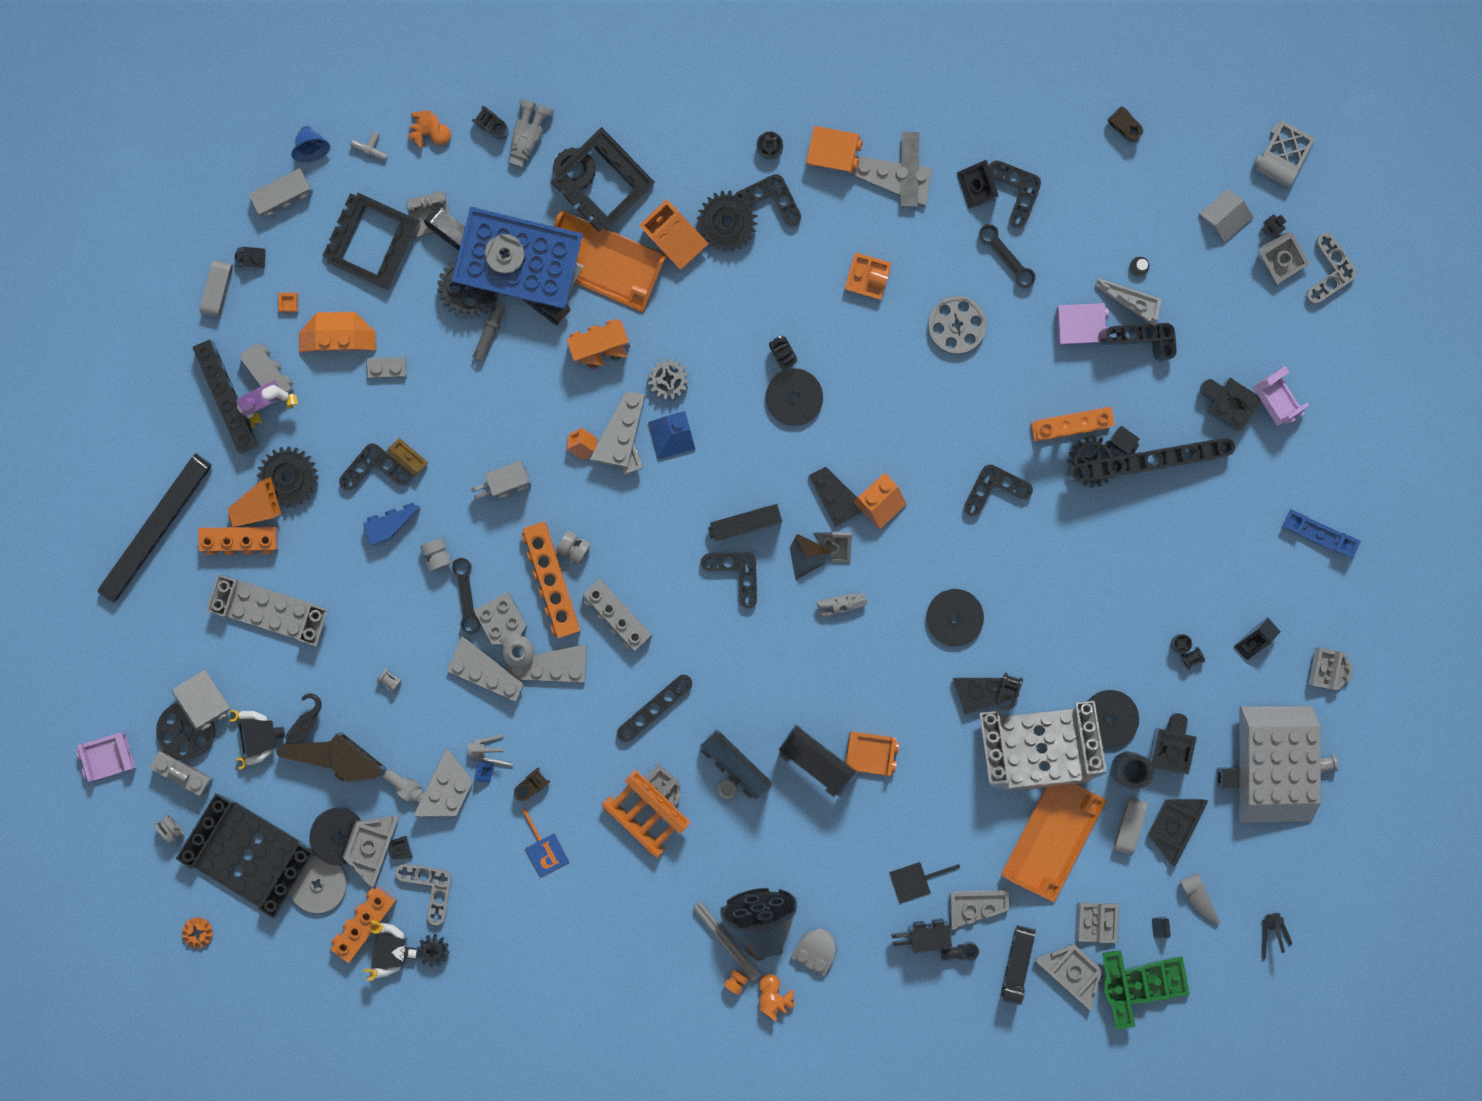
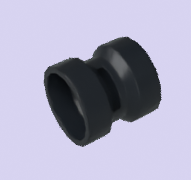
[1171,634,1192,653]

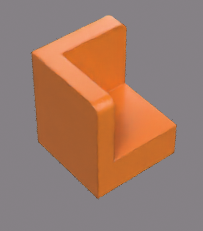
[567,428,598,460]

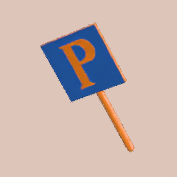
[522,808,569,877]

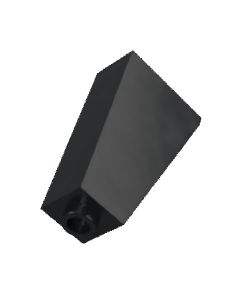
[708,504,782,541]

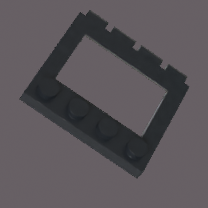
[550,127,655,232]
[322,192,421,291]

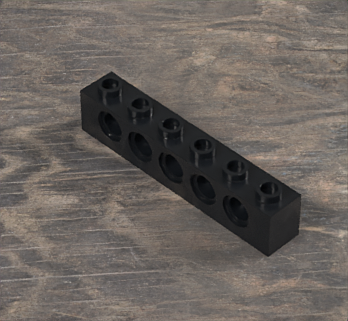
[192,339,259,454]

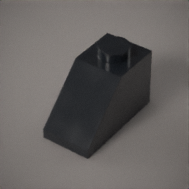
[1234,617,1281,660]

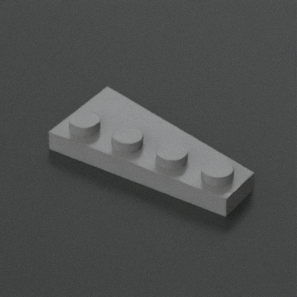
[853,156,932,207]
[590,391,645,469]
[447,636,525,702]

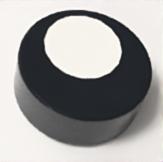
[1129,256,1149,276]

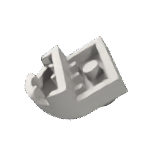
[1308,647,1353,690]
[633,763,681,810]
[791,928,837,976]

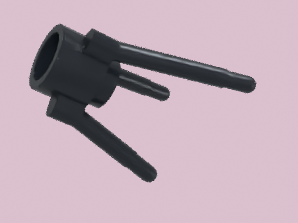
[1262,913,1292,959]

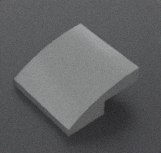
[1076,902,1119,943]

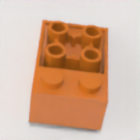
[639,199,709,270]

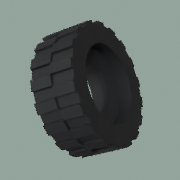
[553,147,596,189]

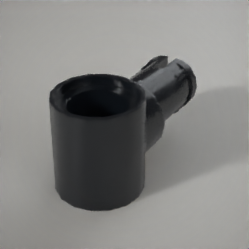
[940,941,979,961]

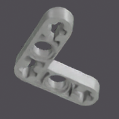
[1306,233,1356,304]
[396,863,452,925]

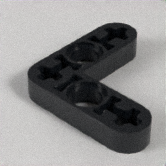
[989,160,1041,228]
[738,174,801,227]
[339,443,411,490]
[964,464,1033,516]
[701,553,757,608]

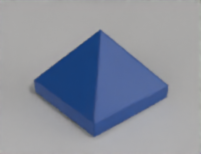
[475,762,494,783]

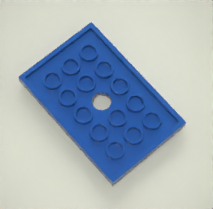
[452,206,583,309]

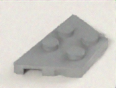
[413,749,473,817]
[342,815,399,887]
[1035,944,1103,1010]

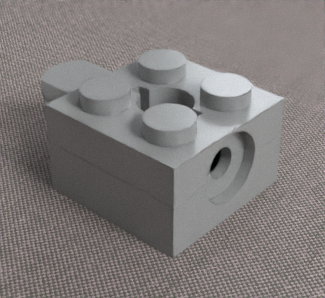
[471,460,532,500]

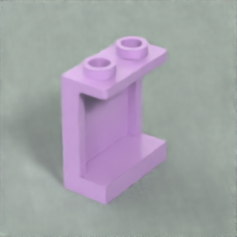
[1057,303,1110,345]
[1253,366,1309,426]
[76,731,136,782]

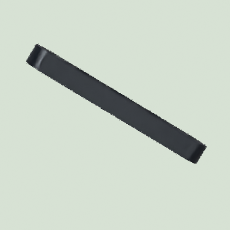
[617,674,692,742]

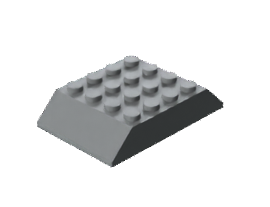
[1239,706,1321,823]

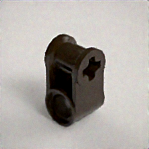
[1107,106,1143,143]
[514,767,550,801]

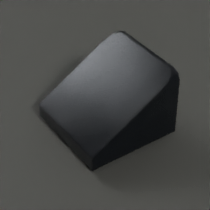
[1152,917,1171,938]

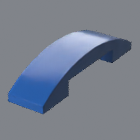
[1282,509,1361,558]

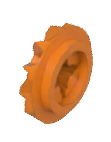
[182,917,213,948]

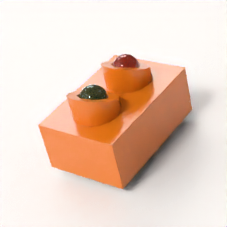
[566,319,630,370]

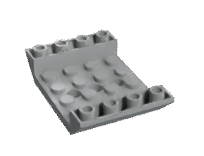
[980,701,1106,791]

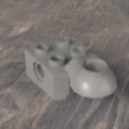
[474,592,534,668]

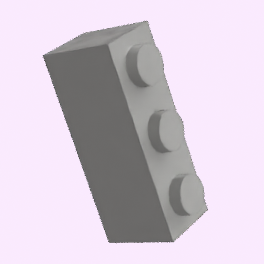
[248,168,313,218]
[239,342,294,403]

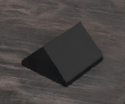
[957,160,999,208]

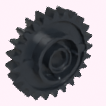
[697,190,758,252]
[256,446,319,508]

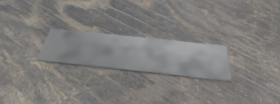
[901,132,919,206]

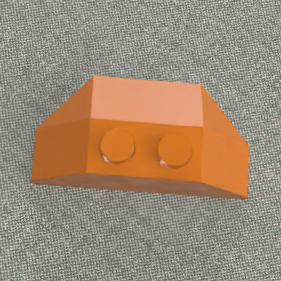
[299,312,376,352]

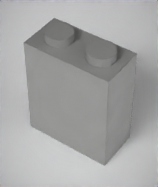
[171,670,230,732]

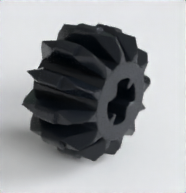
[769,335,797,369]
[417,934,450,967]

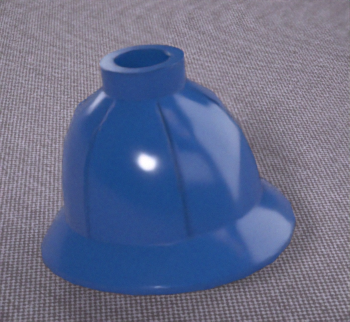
[291,126,330,162]

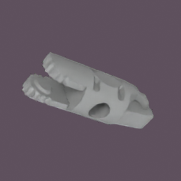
[817,593,867,617]

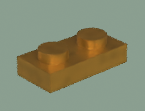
[386,438,428,477]

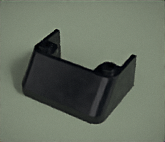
[778,725,859,797]

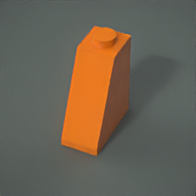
[228,477,281,527]

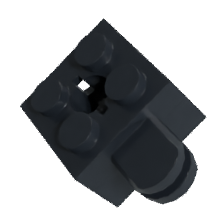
[1200,378,1261,432]
[1149,713,1197,775]
[891,918,952,953]

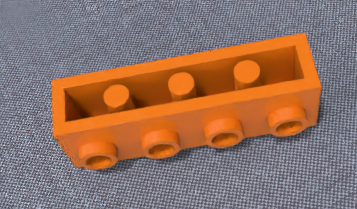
[198,527,279,555]
[330,886,397,963]

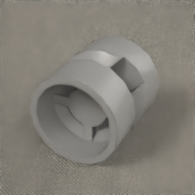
[556,530,591,565]
[420,538,452,572]

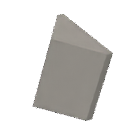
[1199,189,1253,243]

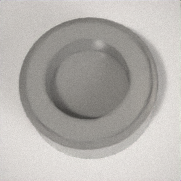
[718,780,737,799]

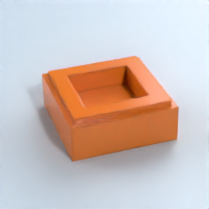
[278,293,298,312]

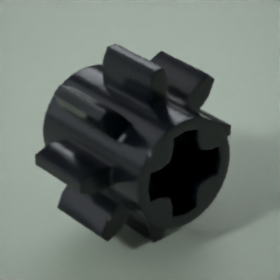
[1262,214,1287,237]

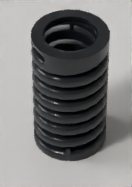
[1111,751,1154,789]

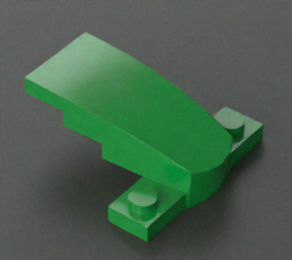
[1102,950,1190,1030]

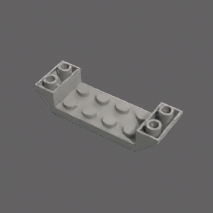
[206,574,328,646]

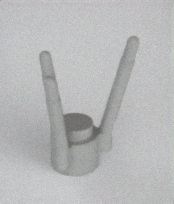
[468,735,513,767]

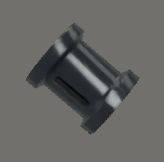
[1180,646,1206,670]

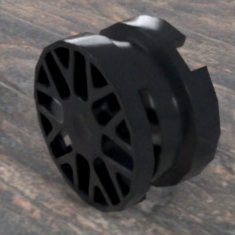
[756,131,783,160]

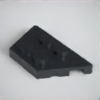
[1148,799,1208,867]

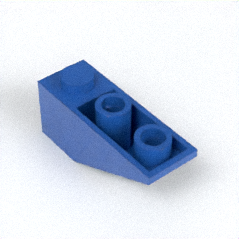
[363,503,420,545]

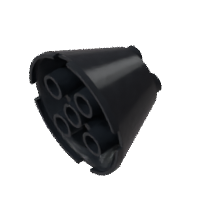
[720,888,797,961]

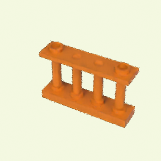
[1031,406,1115,442]
[601,769,691,858]

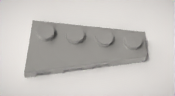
[508,644,587,682]

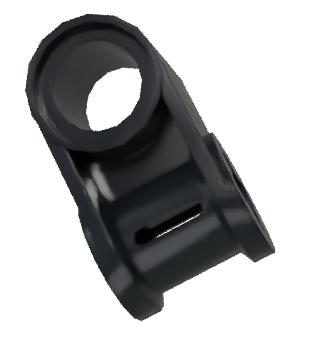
[472,106,509,139]
[996,672,1023,710]

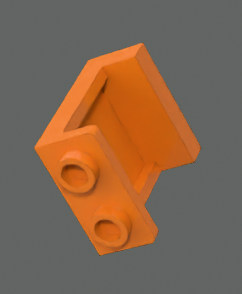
[806,126,863,174]
[845,731,899,776]

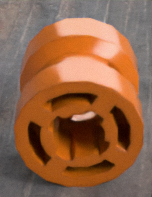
[723,969,749,995]

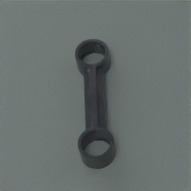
[979,224,1036,288]
[452,558,481,634]

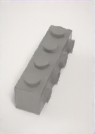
[583,579,652,651]

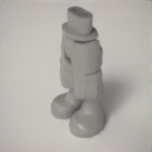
[509,98,554,167]

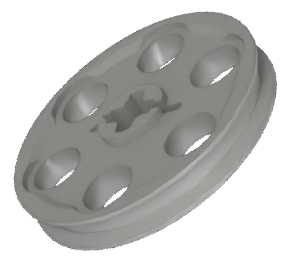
[928,296,986,354]

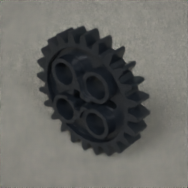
[437,259,499,319]

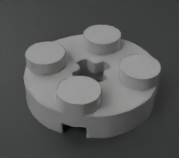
[485,234,524,274]

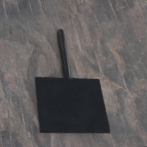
[889,862,960,903]

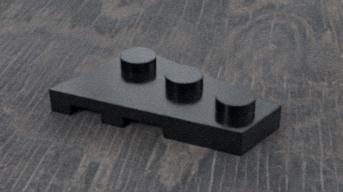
[809,467,862,526]
[953,678,1020,714]

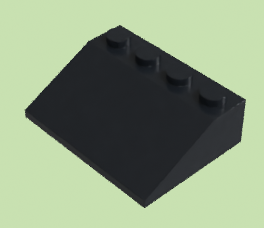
[700,728,772,799]

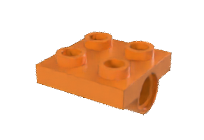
[844,252,892,300]

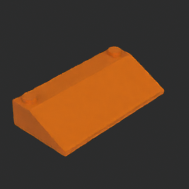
[553,210,667,312]
[1001,784,1107,902]

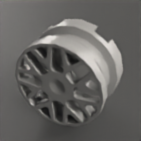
[155,814,184,844]

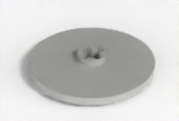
[290,855,346,913]

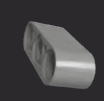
[199,260,233,318]
[1113,797,1148,856]

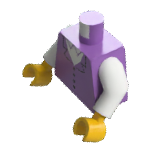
[237,380,298,428]

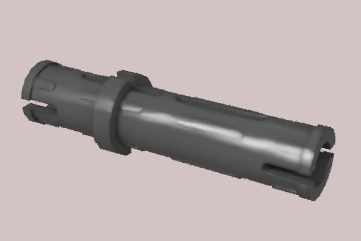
[472,304,505,362]

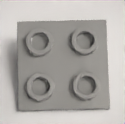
[407,191,450,237]

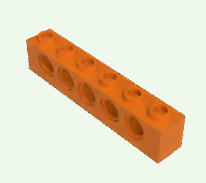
[521,521,581,638]

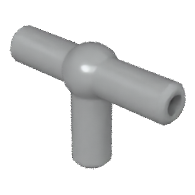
[350,132,387,161]

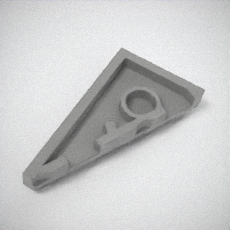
[1095,278,1162,326]

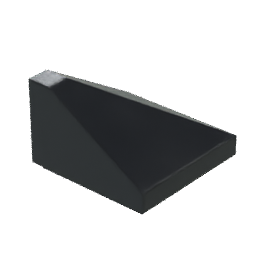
[389,836,413,859]

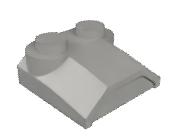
[1258,232,1310,285]

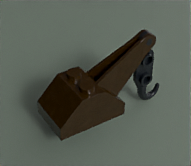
[276,693,386,782]

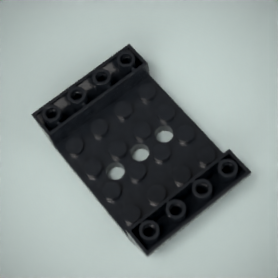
[176,793,314,919]

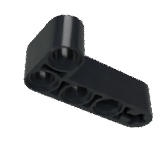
[1099,323,1177,361]
[1000,925,1036,1005]

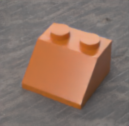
[854,473,907,530]

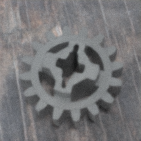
[648,358,689,400]

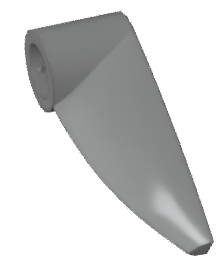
[1180,873,1220,924]

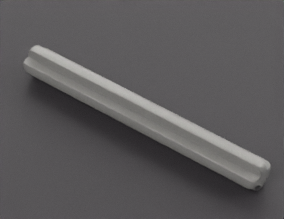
[694,902,760,981]

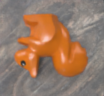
[408,110,451,148]
[759,974,795,1021]

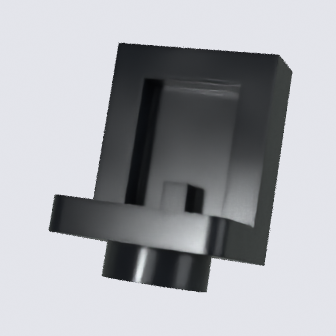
[234,247,266,268]

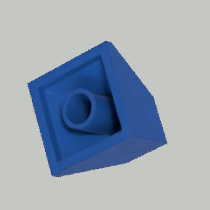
[649,411,695,459]

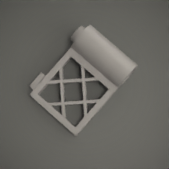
[1253,121,1315,188]

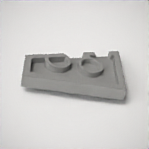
[951,890,1009,930]

